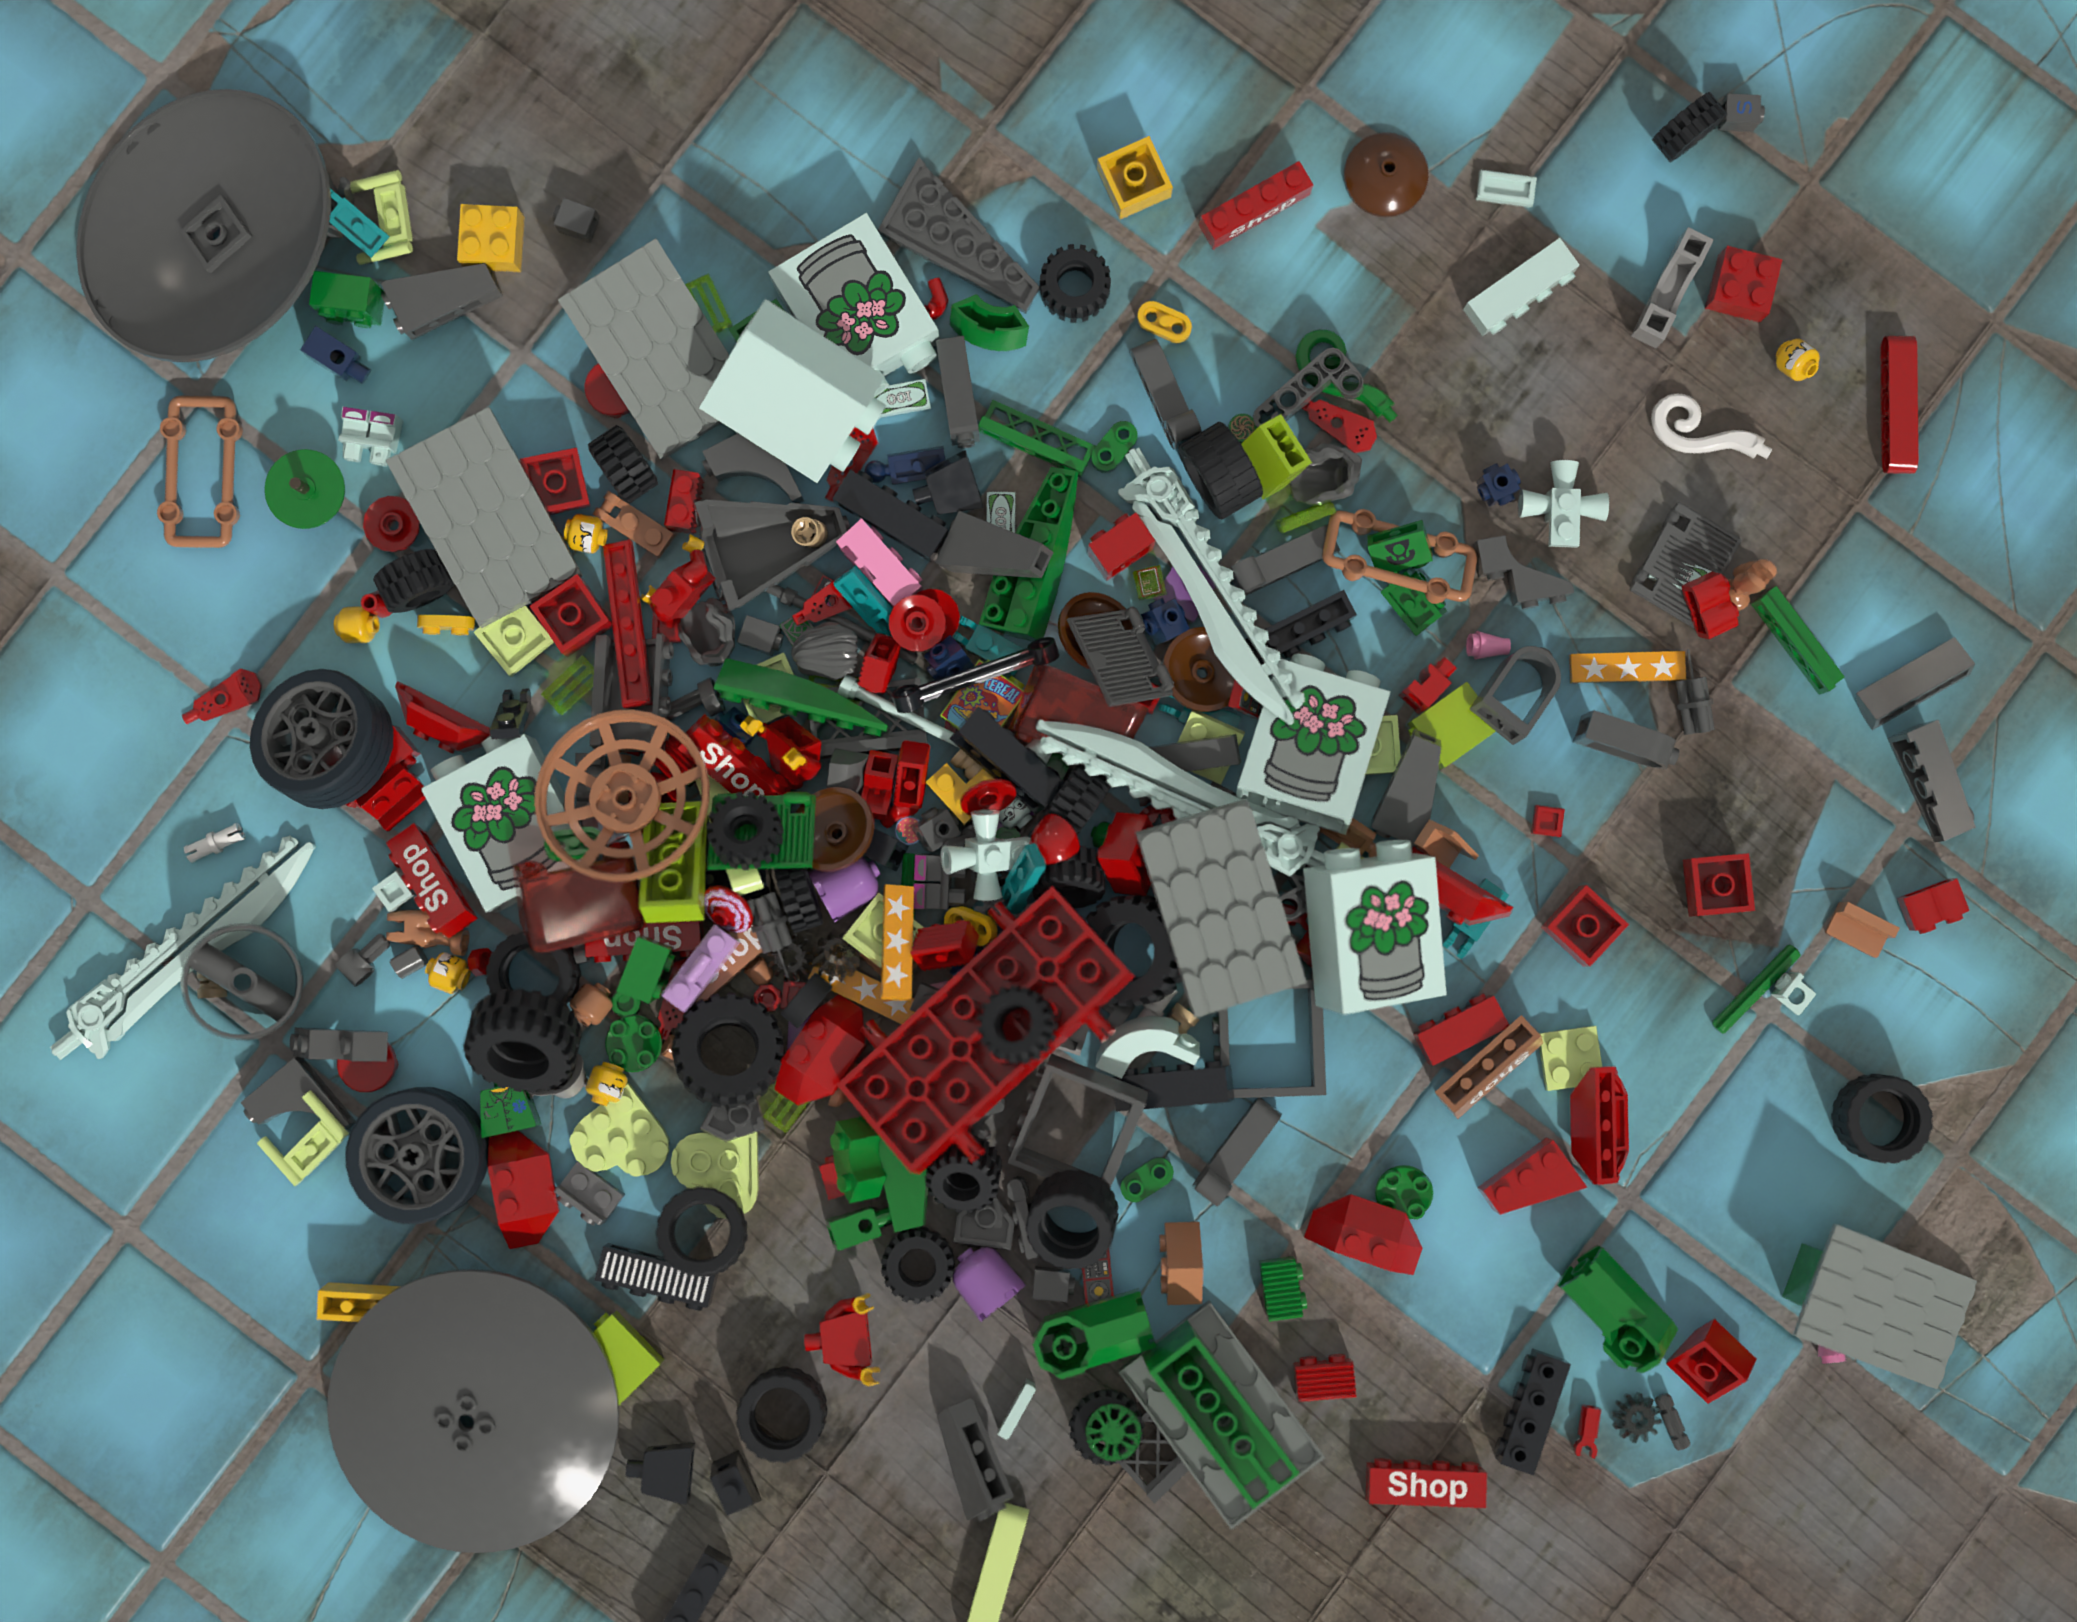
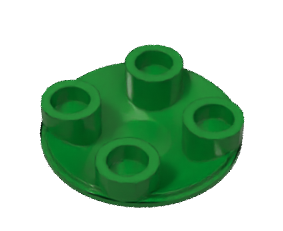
[605,1015,662,1072]
[1375,1165,1433,1219]

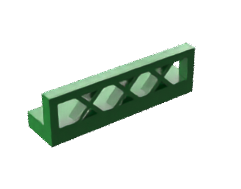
[978,399,1095,478]
[1751,586,1845,695]

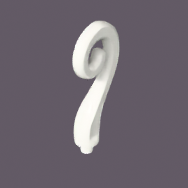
[1651,394,1772,459]

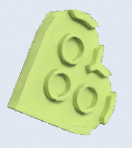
[570,1083,669,1177]
[671,1132,759,1219]

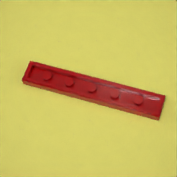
[603,539,653,709]

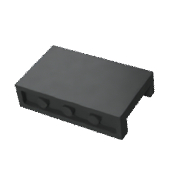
[590,633,674,753]

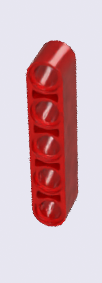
[1880,336,1919,474]

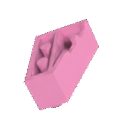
[836,518,923,607]

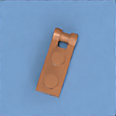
[592,491,675,559]

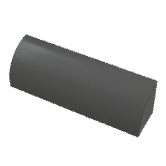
[1856,637,1975,730]

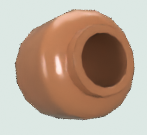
[569,983,613,1027]

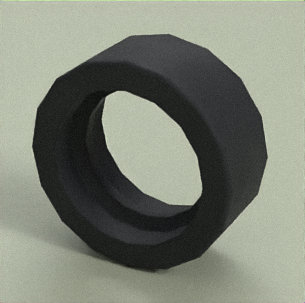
[781,973,833,1028]

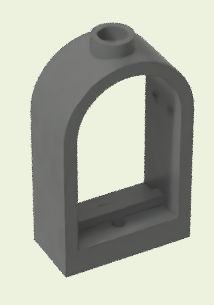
[1469,646,1561,745]
[1573,710,1680,769]

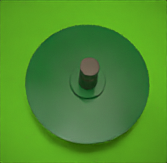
[264,449,345,529]

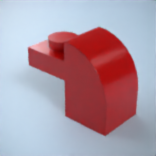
[861,750,898,821]

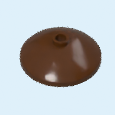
[1344,133,1429,217]
[1058,592,1133,670]
[1163,627,1235,712]
[796,787,874,872]

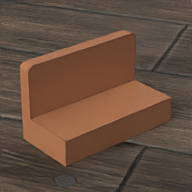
[1414,819,1479,868]
[1825,902,1900,958]

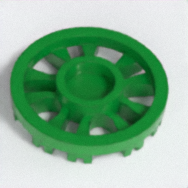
[1086,1404,1141,1461]

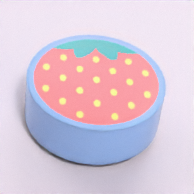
[895,816,919,845]

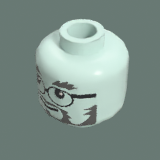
[998,797,1033,829]

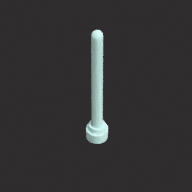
[837,674,959,748]

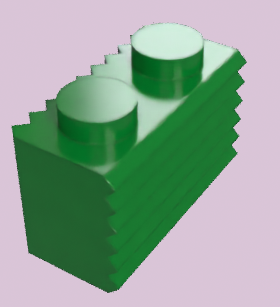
[1259,1256,1307,1322]

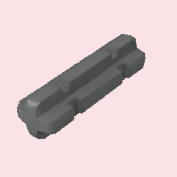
[1655,1393,1691,1451]

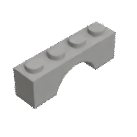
[1631,227,1714,348]

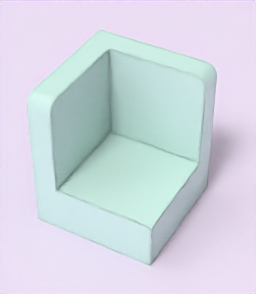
[372,871,415,912]

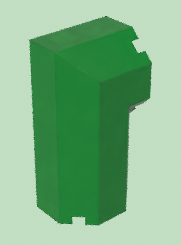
[1557,1245,1678,1373]
[1033,1288,1157,1379]

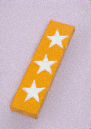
[1569,651,1686,683]
[881,884,914,1001]
[808,953,915,1024]

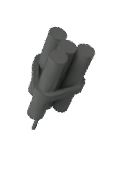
[1676,649,1715,735]
[746,891,793,978]

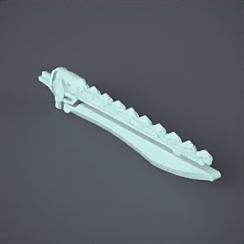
[1118,448,1304,725]
[1036,720,1325,876]
[50,836,316,1060]

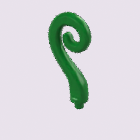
[1296,329,1398,423]

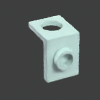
[1771,972,1816,1016]

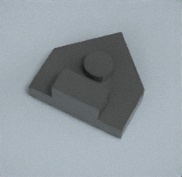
[700,1098,765,1142]
[953,1197,1015,1251]

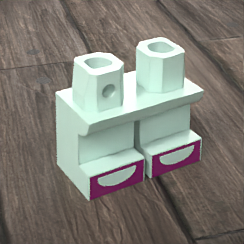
[338,407,403,466]

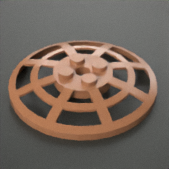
[534,710,710,881]

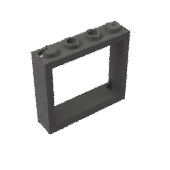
[1212,979,1326,1098]
[1007,1053,1149,1188]

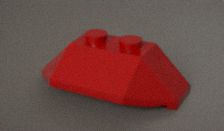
[395,681,491,754]
[1412,846,1513,925]
[774,994,866,1106]
[1570,1066,1629,1185]
[488,1130,560,1249]
[1304,1194,1423,1275]

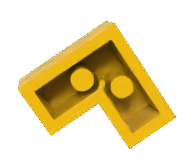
[926,763,995,826]

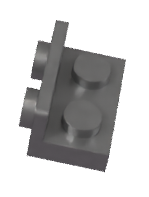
[554,1161,625,1226]

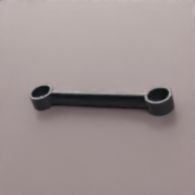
[891,637,1060,713]

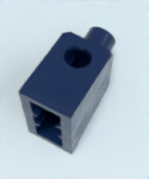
[300,326,371,383]

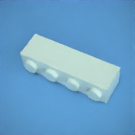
[1463,238,1580,337]

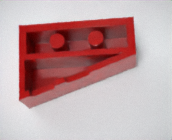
[1477,1137,1588,1215]

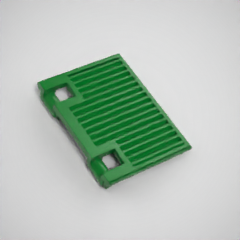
[707,792,816,870]

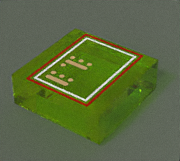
[1133,565,1167,601]

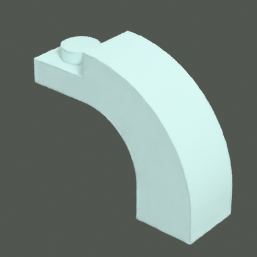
[1095,1016,1200,1079]

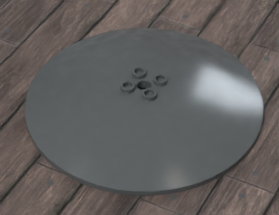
[76,89,331,362]
[327,1269,620,1553]

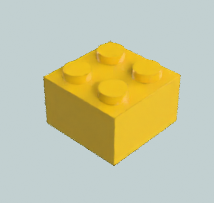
[1097,136,1173,220]
[457,204,524,272]

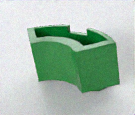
[949,294,1029,351]
[830,1116,887,1203]

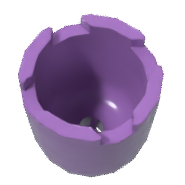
[807,855,881,923]
[953,1247,1026,1322]

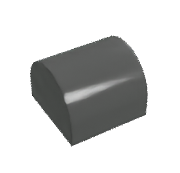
[390,945,428,979]

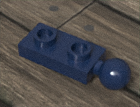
[864,446,946,485]

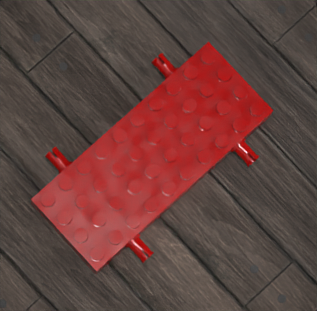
[837,886,1135,1174]

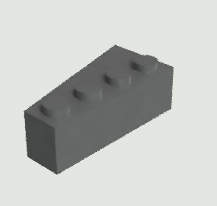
[1887,719,1976,842]

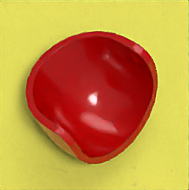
[1030,814,1080,864]

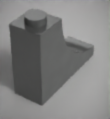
[702,433,804,504]
[240,1057,356,1130]

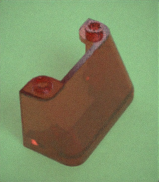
[1009,665,1148,767]
[513,841,644,952]

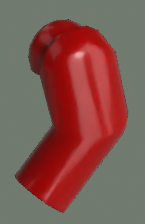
[924,277,949,320]

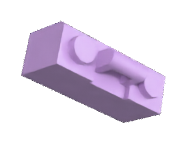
[661,924,740,1012]

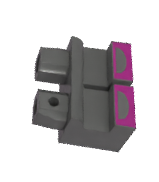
[913,853,967,909]

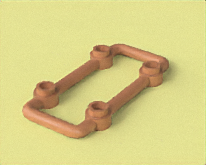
[157,396,243,548]
[1322,509,1477,604]

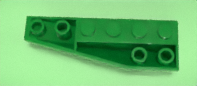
[979,467,1078,641]
[714,658,889,736]

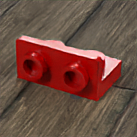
[356,762,426,832]

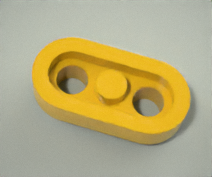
[1137,301,1192,343]
[417,615,475,636]
[944,906,998,946]

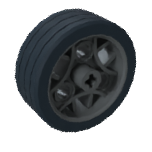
[250,669,394,809]
[345,1087,489,1224]

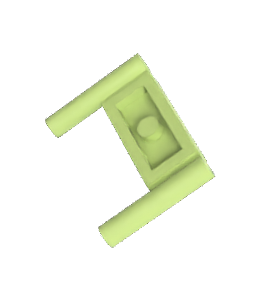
[350,170,413,265]
[257,1090,349,1187]

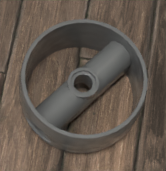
[181,924,303,1041]

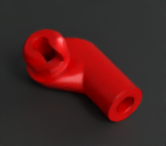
[880,805,919,828]

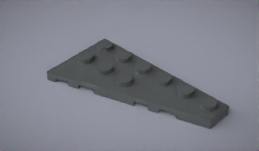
[878,158,1040,314]

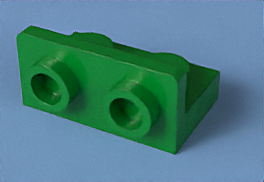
[1380,567,1447,636]

